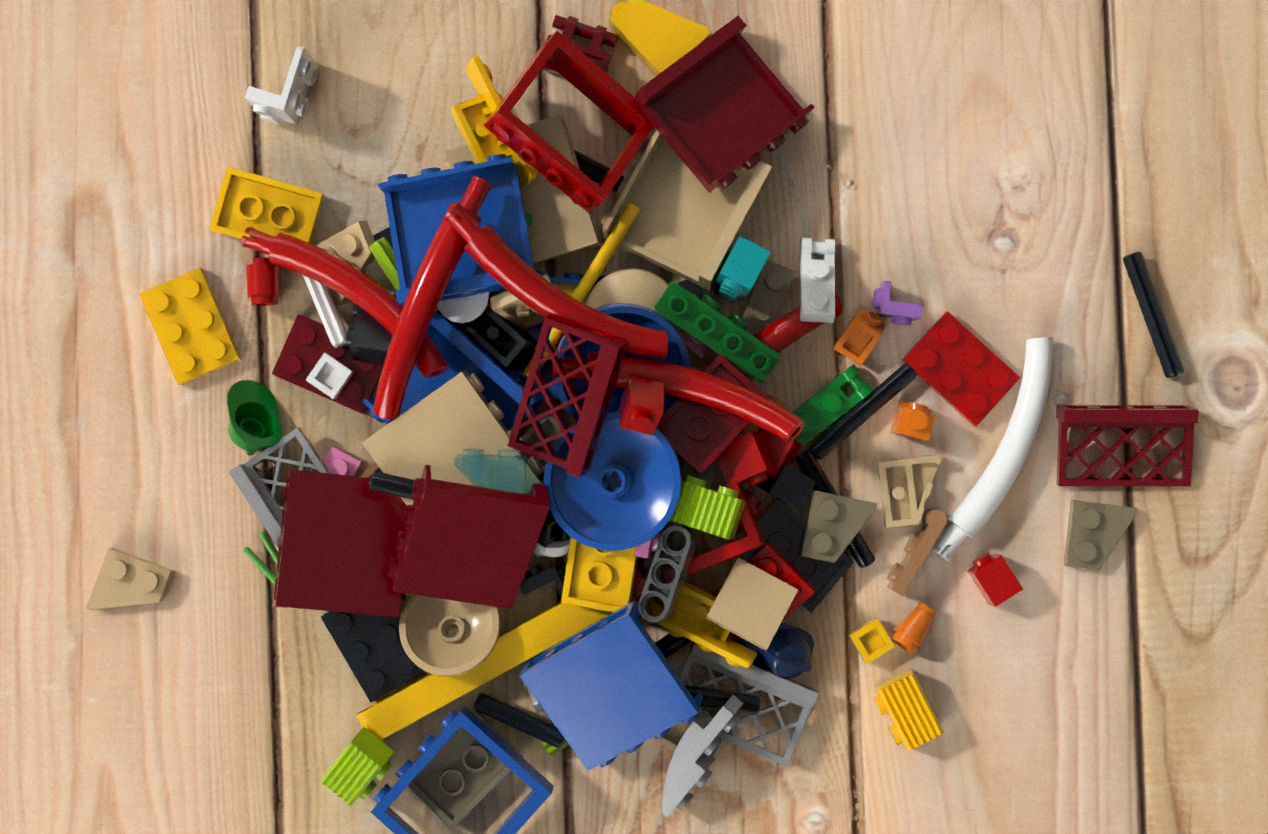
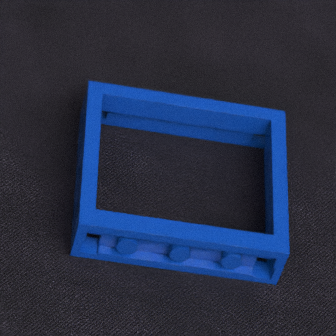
[371,706,554,834]

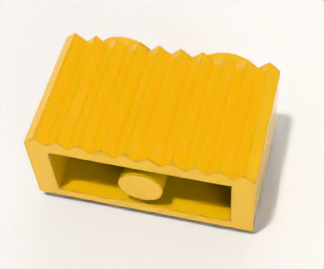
[873,669,944,751]

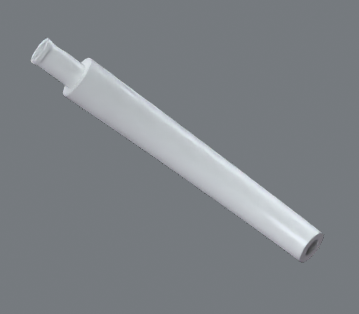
[932,337,1053,562]

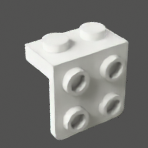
[245,46,318,125]

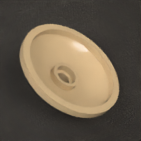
[584,268,681,334]
[399,595,500,676]

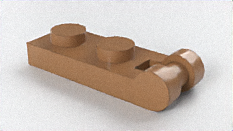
[887,508,947,596]

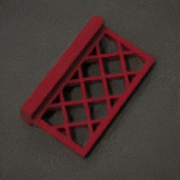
[508,316,629,478]
[1056,405,1199,486]

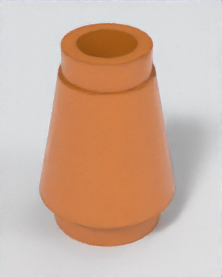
[891,603,936,654]

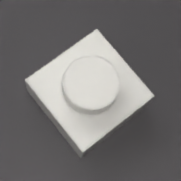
[306,352,354,399]

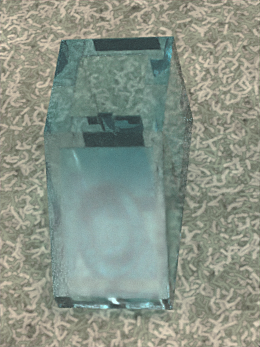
[454,448,527,495]

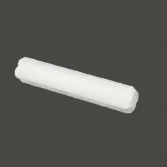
[303,275,347,348]

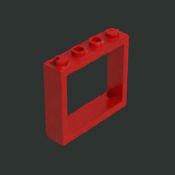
[483,31,654,213]
[634,452,767,596]

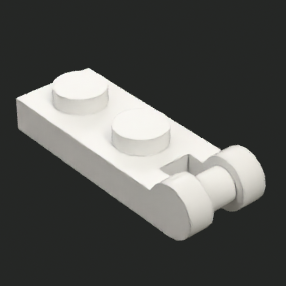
[800,237,835,323]

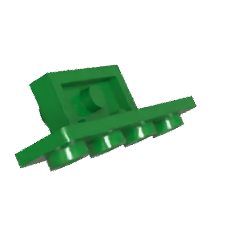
[654,281,781,382]

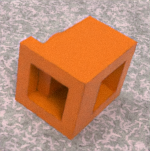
[890,401,936,441]

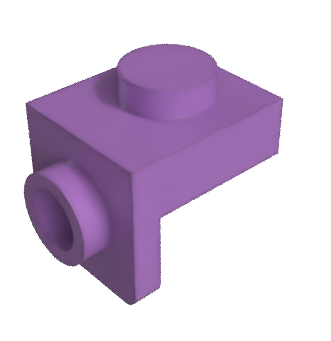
[872,281,923,325]

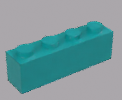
[713,236,771,303]

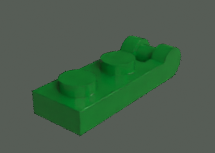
[792,364,874,447]

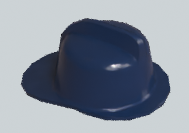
[739,623,814,679]

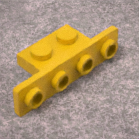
[450,55,537,188]
[631,582,757,669]

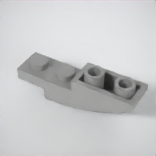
[662,695,744,817]

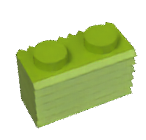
[671,475,746,540]
[321,727,394,806]

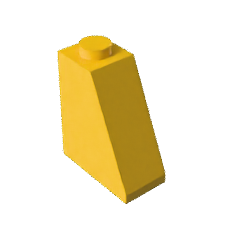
[609,0,712,77]

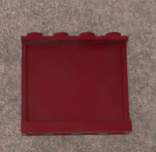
[633,16,815,193]
[387,464,550,609]
[272,469,407,618]

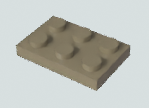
[408,710,523,830]

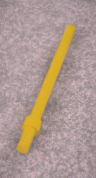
[522,203,641,377]

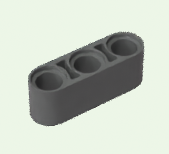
[638,525,697,622]

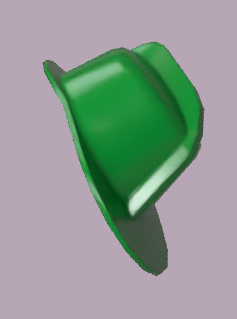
[227,380,283,456]

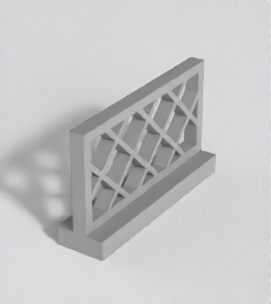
[229,427,330,549]
[679,642,819,766]

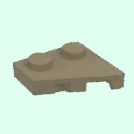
[800,490,878,563]
[1063,500,1138,570]

